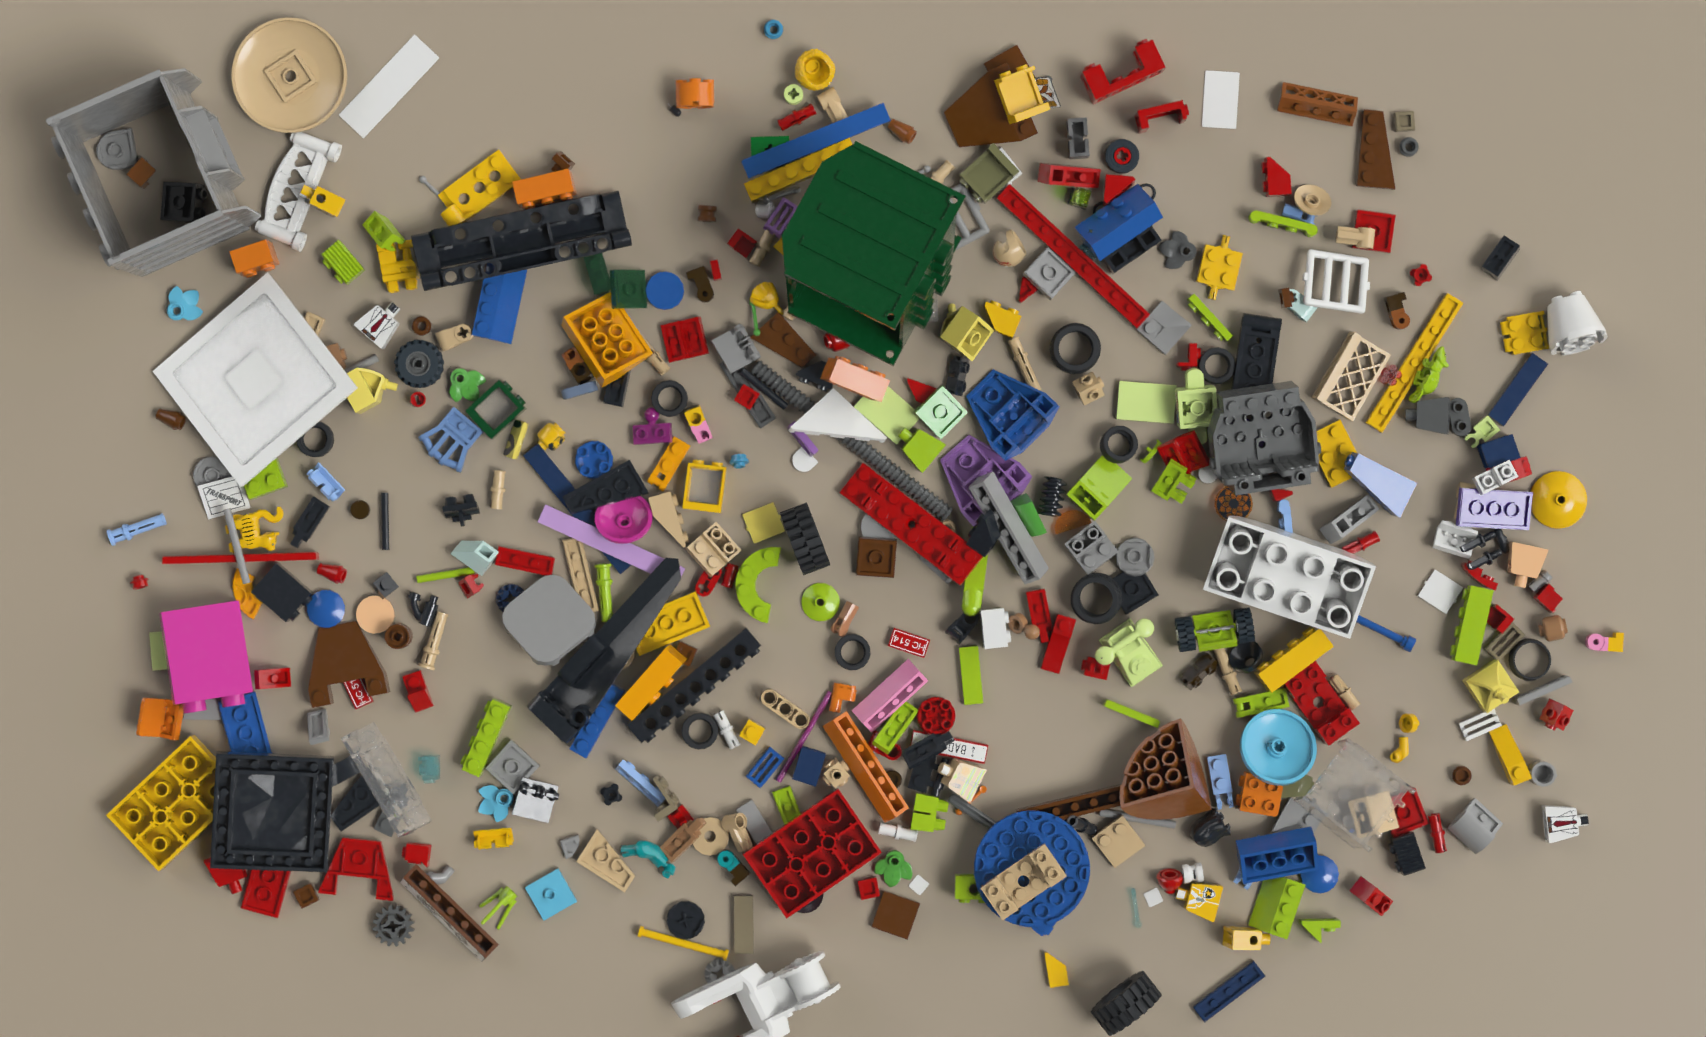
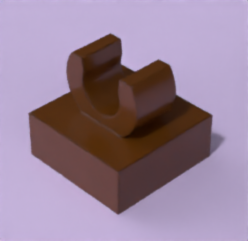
[551,151,575,172]

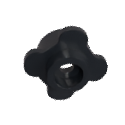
[601,784,622,806]

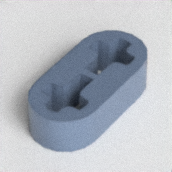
[561,381,598,400]

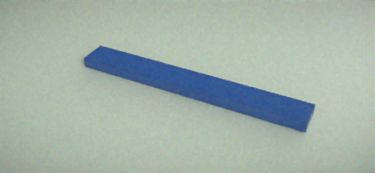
[741,103,891,179]

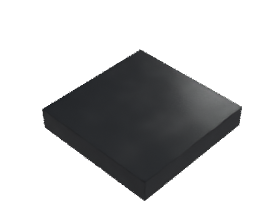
[1113,572,1159,615]

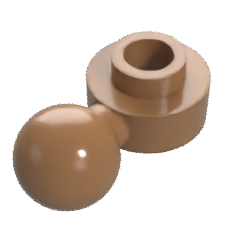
[1008,613,1040,640]

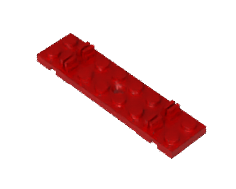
[839,463,983,586]

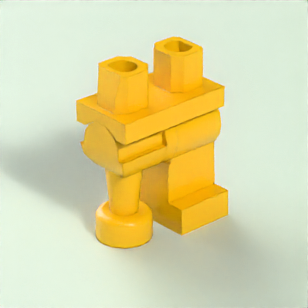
[376,240,420,293]

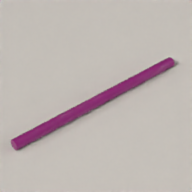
[776,691,832,783]

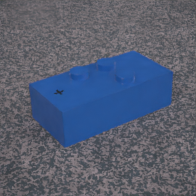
[1075,184,1163,261]

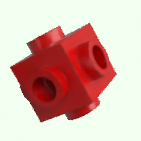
[1539,698,1574,731]

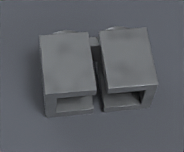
[1066,117,1090,160]

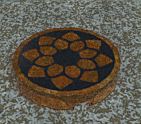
[1214,486,1253,522]

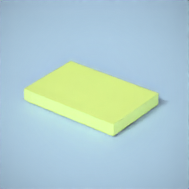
[1116,381,1177,424]
[854,386,920,445]

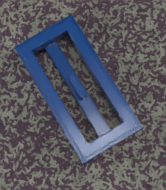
[746,747,785,789]

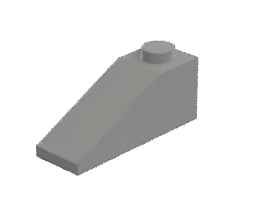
[1320,494,1380,544]

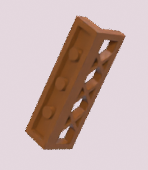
[1277,82,1358,126]

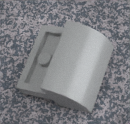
[1064,521,1119,575]
[1447,798,1503,854]

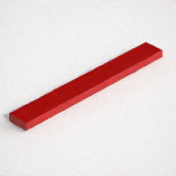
[162,552,319,564]

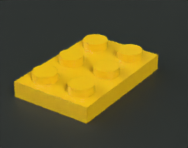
[1317,420,1357,488]

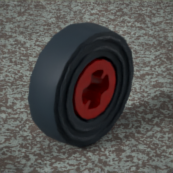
[1105,139,1139,174]

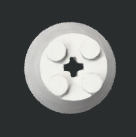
[1547,291,1608,356]

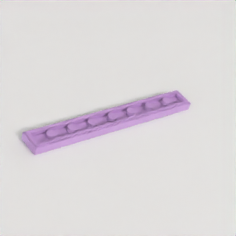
[538,504,685,586]

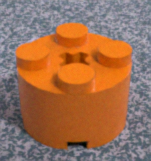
[675,78,714,109]

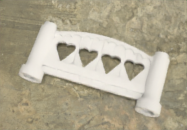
[255,132,342,252]

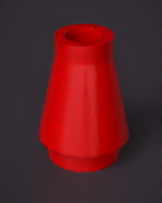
[317,563,347,584]

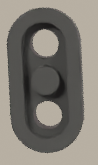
[1449,398,1471,436]

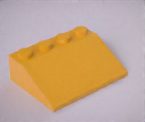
[561,291,653,388]

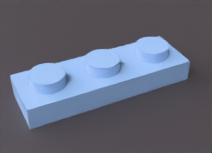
[615,760,665,807]

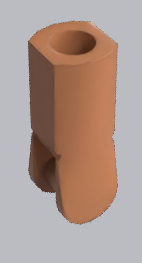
[831,601,859,637]

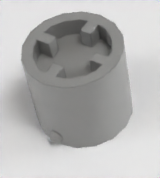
[1528,760,1557,787]

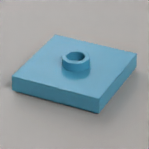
[525,868,577,920]

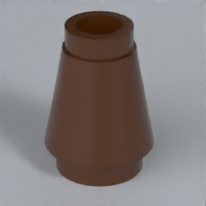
[156,408,186,430]

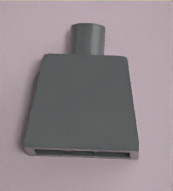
[1406,397,1450,435]

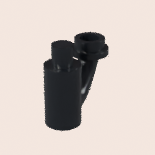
[407,591,439,627]

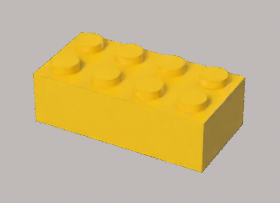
[1254,626,1334,693]

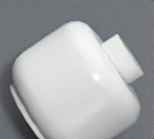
[755,200,776,219]

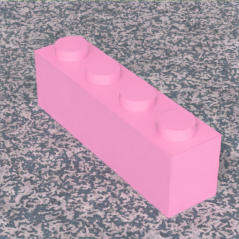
[852,659,928,733]

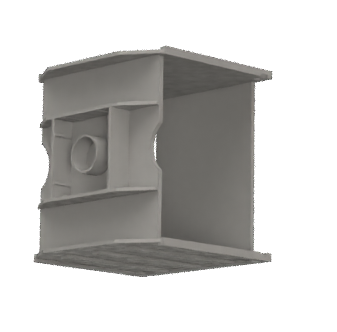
[46,68,261,277]

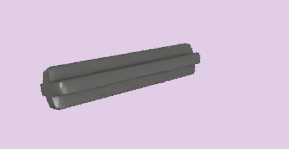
[948,794,997,829]

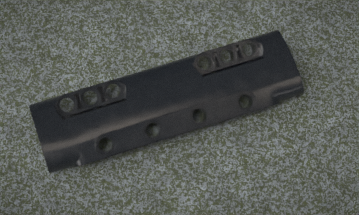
[411,191,632,291]

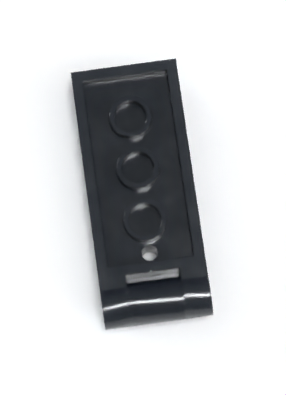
[1231,313,1282,390]

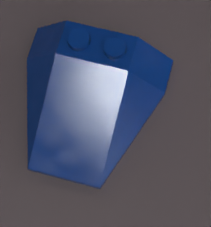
[966,369,1060,461]

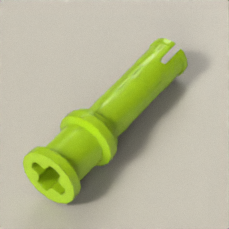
[594,563,613,622]

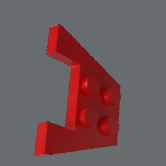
[318,837,394,901]

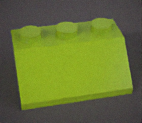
[1248,876,1305,939]

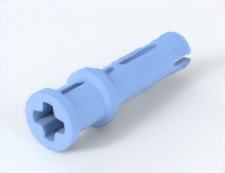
[107,513,167,546]

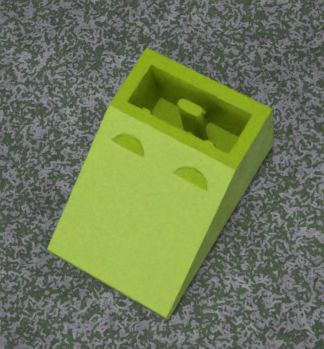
[1065,455,1132,521]

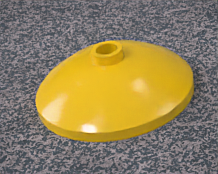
[1530,471,1587,529]

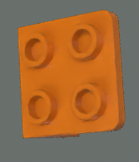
[136,697,183,740]
[1235,771,1283,817]

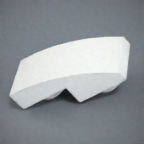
[1472,460,1518,495]

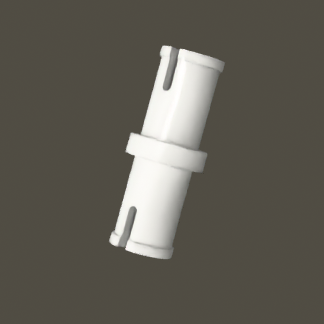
[713,710,741,750]
[878,822,918,842]

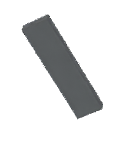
[719,362,777,429]

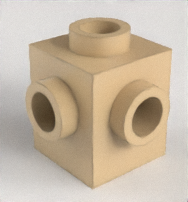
[1072,371,1105,406]
[821,757,850,788]

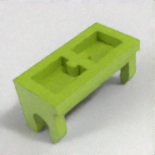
[362,211,405,251]

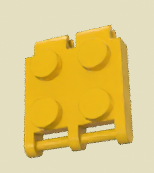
[1500,311,1550,355]

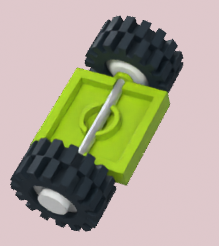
[1175,607,1255,652]

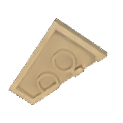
[576,829,635,893]

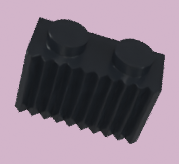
[1388,831,1426,876]

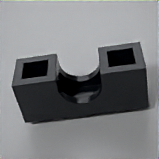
[1102,226,1162,275]

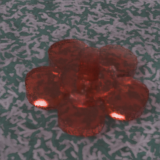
[1380,364,1402,386]

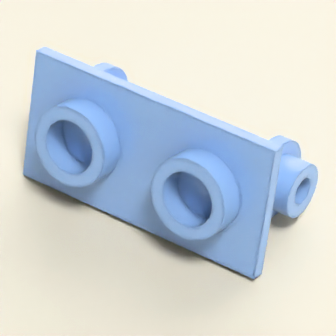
[307,462,345,502]

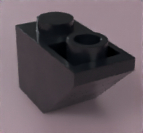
[796,361,834,392]
[966,509,1001,557]

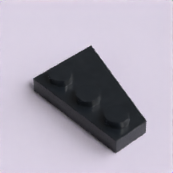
[331,767,389,832]

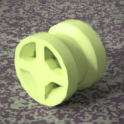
[784,84,803,105]

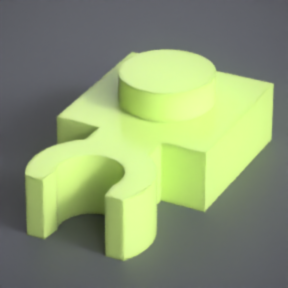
[1465,415,1500,448]

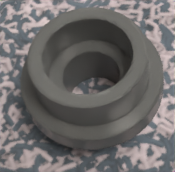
[1399,137,1419,157]

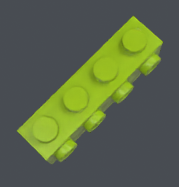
[1450,585,1494,665]
[460,698,512,777]

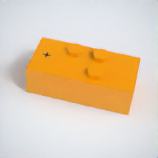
[615,644,687,721]

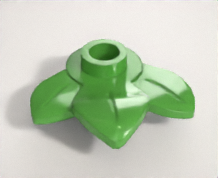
[449,368,486,402]
[874,850,912,887]

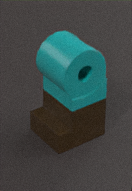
[717,850,751,887]

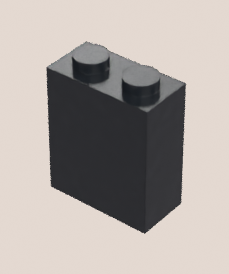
[251,563,314,622]

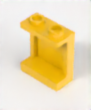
[994,64,1050,124]

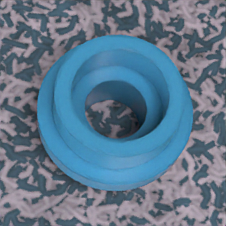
[764,20,783,39]
[730,454,749,469]

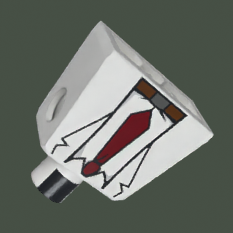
[354,302,400,350]
[1541,805,1589,843]

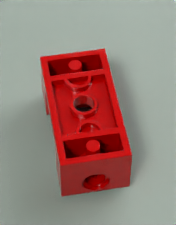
[1080,39,1166,105]
[1283,661,1360,746]

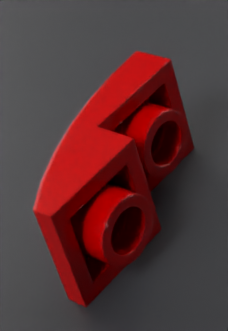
[1461,560,1498,591]

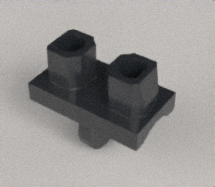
[442,494,480,527]

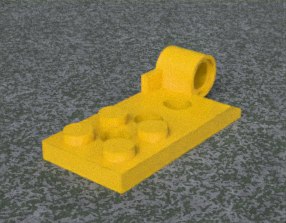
[438,149,521,226]

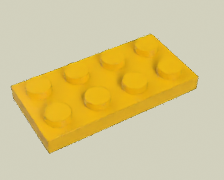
[636,591,710,656]

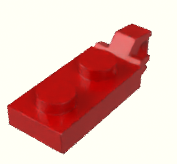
[1026,589,1052,643]

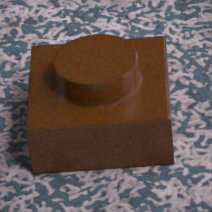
[1278,288,1294,309]
[676,641,698,667]
[293,883,320,909]

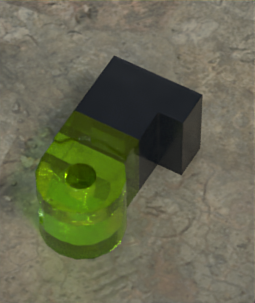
[1067,187,1092,210]

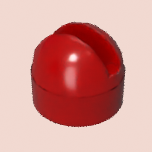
[410,392,426,408]

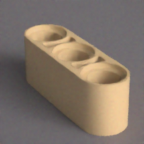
[761,689,810,729]

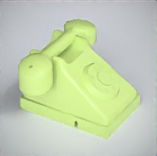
[1095,618,1163,687]

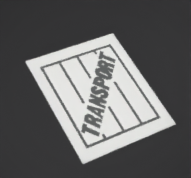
[197,477,251,520]

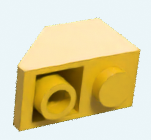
[984,300,1022,338]

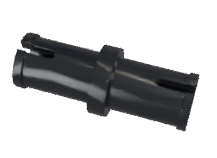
[1067,815,1097,836]

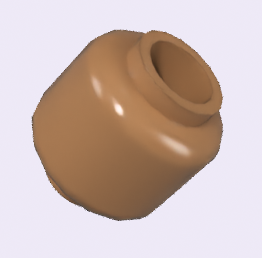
[1538,615,1568,642]

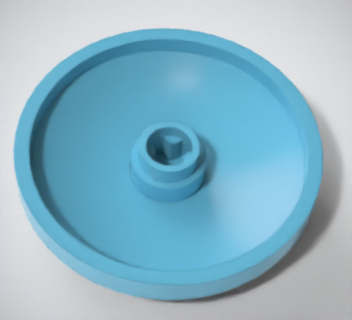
[1240,709,1317,786]

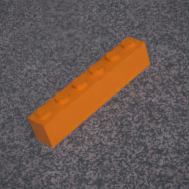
[823,711,909,823]

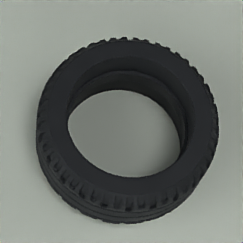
[1050,323,1101,374]
[1071,573,1122,624]

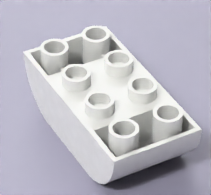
[1203,516,1376,639]

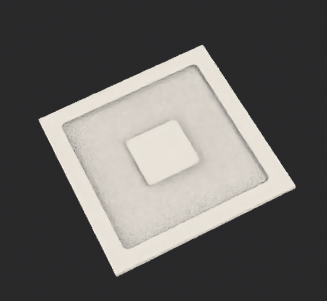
[153,272,358,487]

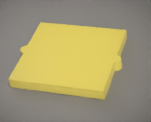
[742,502,785,544]

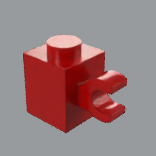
[1081,656,1110,680]

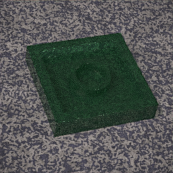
[610,270,647,309]

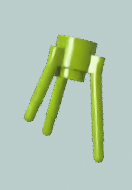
[479,886,518,930]

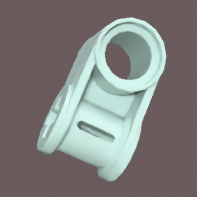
[1287,289,1318,323]

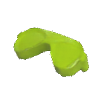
[1140,439,1162,464]

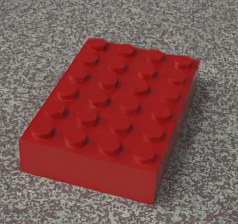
[742,788,882,919]

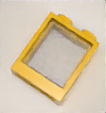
[682,460,727,513]

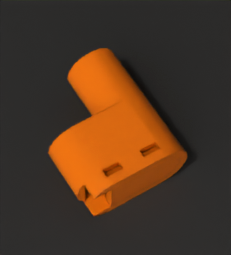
[829,682,857,713]

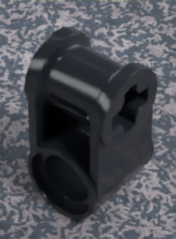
[945,613,979,645]

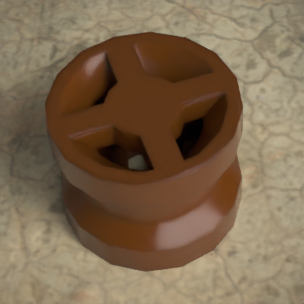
[697,205,717,223]

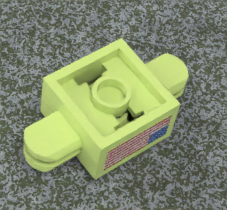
[1175,368,1217,444]

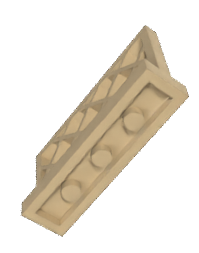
[1312,332,1391,421]

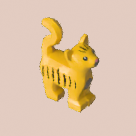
[225,506,283,554]

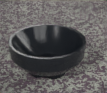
[1229,641,1263,673]

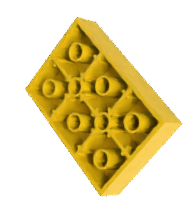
[106,735,216,872]

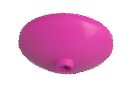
[595,496,653,544]

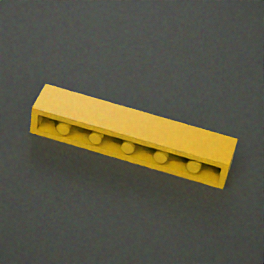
[744,138,852,203]

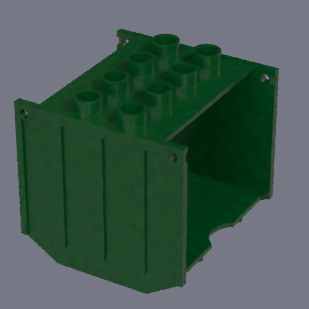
[782,141,966,367]

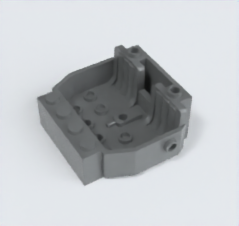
[1208,381,1321,495]

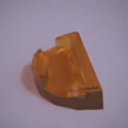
[1054,510,1092,535]

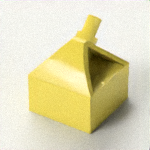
[940,304,994,361]
[347,368,398,414]
[1462,659,1519,713]

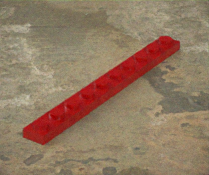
[996,184,1150,329]

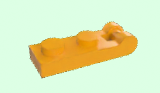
[647,436,691,492]

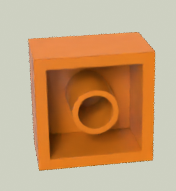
[229,239,279,278]

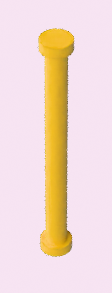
[637,926,729,961]

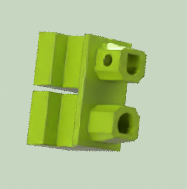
[910,792,949,832]

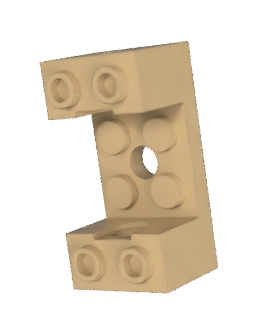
[981,843,1067,921]

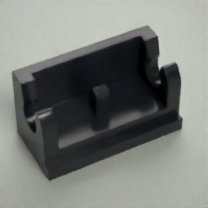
[1482,235,1520,281]

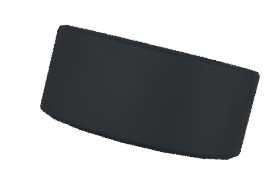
[1198,347,1235,384]
[651,380,688,417]
[296,422,334,457]
[1100,426,1138,464]
[835,634,871,670]
[682,713,718,750]

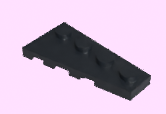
[563,460,649,514]

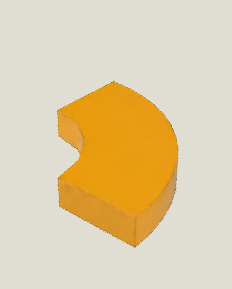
[232,568,263,619]

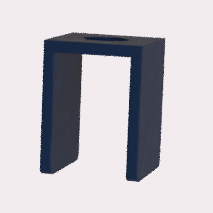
[1477,434,1521,468]
[792,746,826,787]

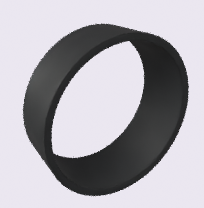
[1508,639,1551,681]

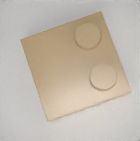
[1091,814,1145,868]

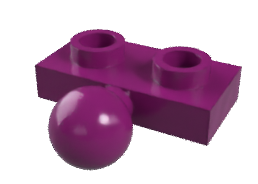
[633,407,672,445]

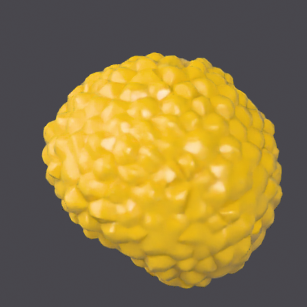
[795,49,836,91]

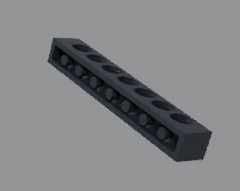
[627,628,761,743]

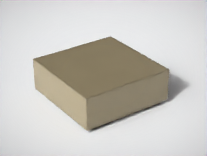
[1394,111,1415,132]

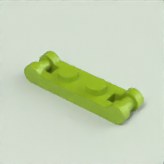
[1248,210,1318,237]

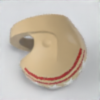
[993,229,1027,267]

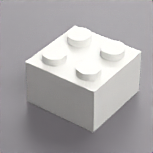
[980,608,1011,649]

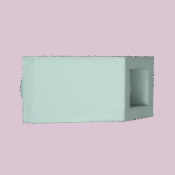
[451,541,499,576]

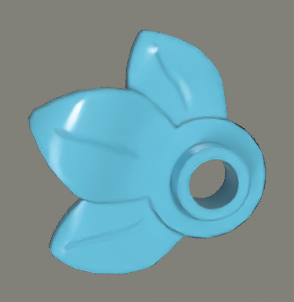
[167,286,203,321]
[478,785,514,822]

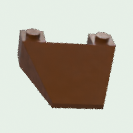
[944,63,1038,147]
[308,621,390,708]

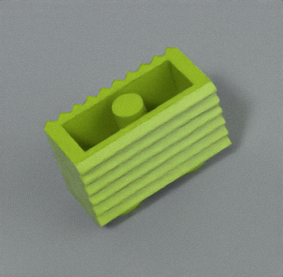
[321,240,365,285]

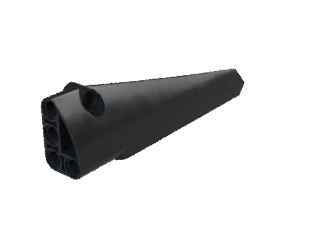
[527,558,681,744]

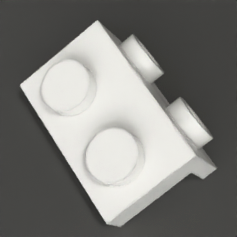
[1432,520,1478,559]

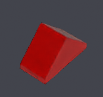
[1103,174,1136,206]

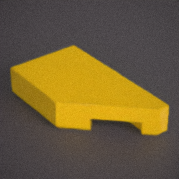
[1044,952,1069,988]

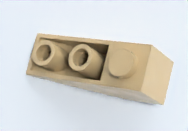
[648,491,689,548]

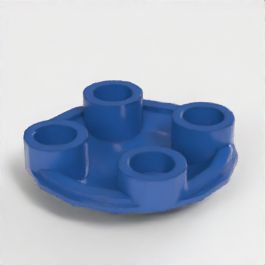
[575,441,613,479]
[307,590,345,628]
[1301,855,1339,894]

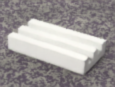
[1458,709,1502,741]

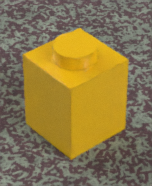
[739,718,765,746]

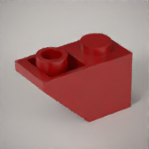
[1261,157,1292,197]
[1349,876,1393,916]

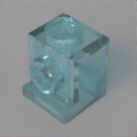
[418,755,440,783]

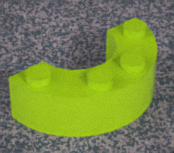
[736,547,781,623]

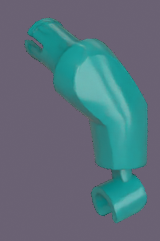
[621,840,675,879]

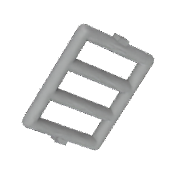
[950,183,989,250]

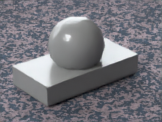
[307,709,330,745]

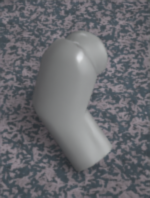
[427,865,455,884]

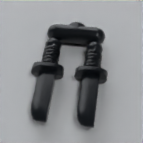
[1460,528,1509,570]

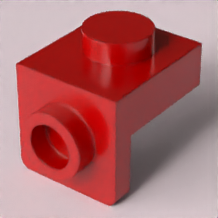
[1176,343,1201,371]

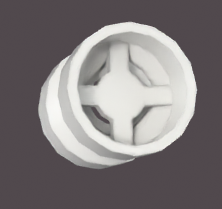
[1182,862,1204,884]

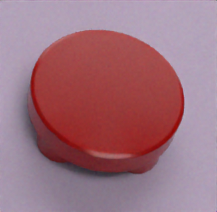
[917,697,956,735]

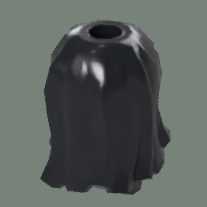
[1190,807,1231,847]

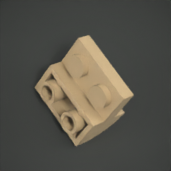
[686,522,742,578]

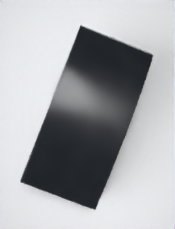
[332,753,365,787]

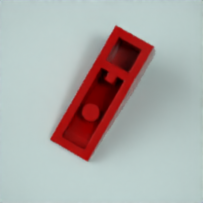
[1037,163,1101,188]

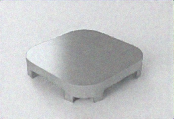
[502,575,596,666]

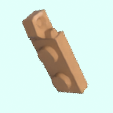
[660,817,707,863]

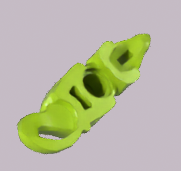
[1409,346,1449,403]

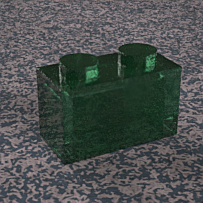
[584,253,614,296]

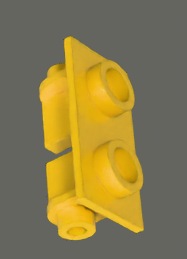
[473,828,514,850]

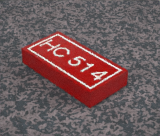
[888,628,930,658]
[343,678,374,709]

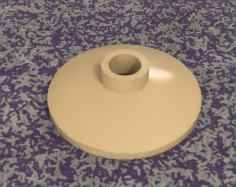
[1294,185,1331,216]

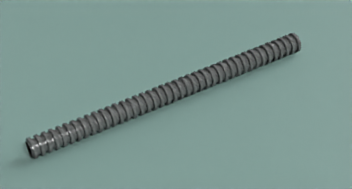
[751,360,953,521]

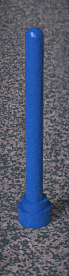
[1356,615,1416,652]

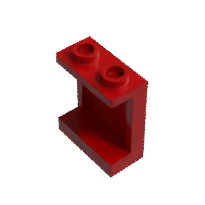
[1134,100,1189,134]

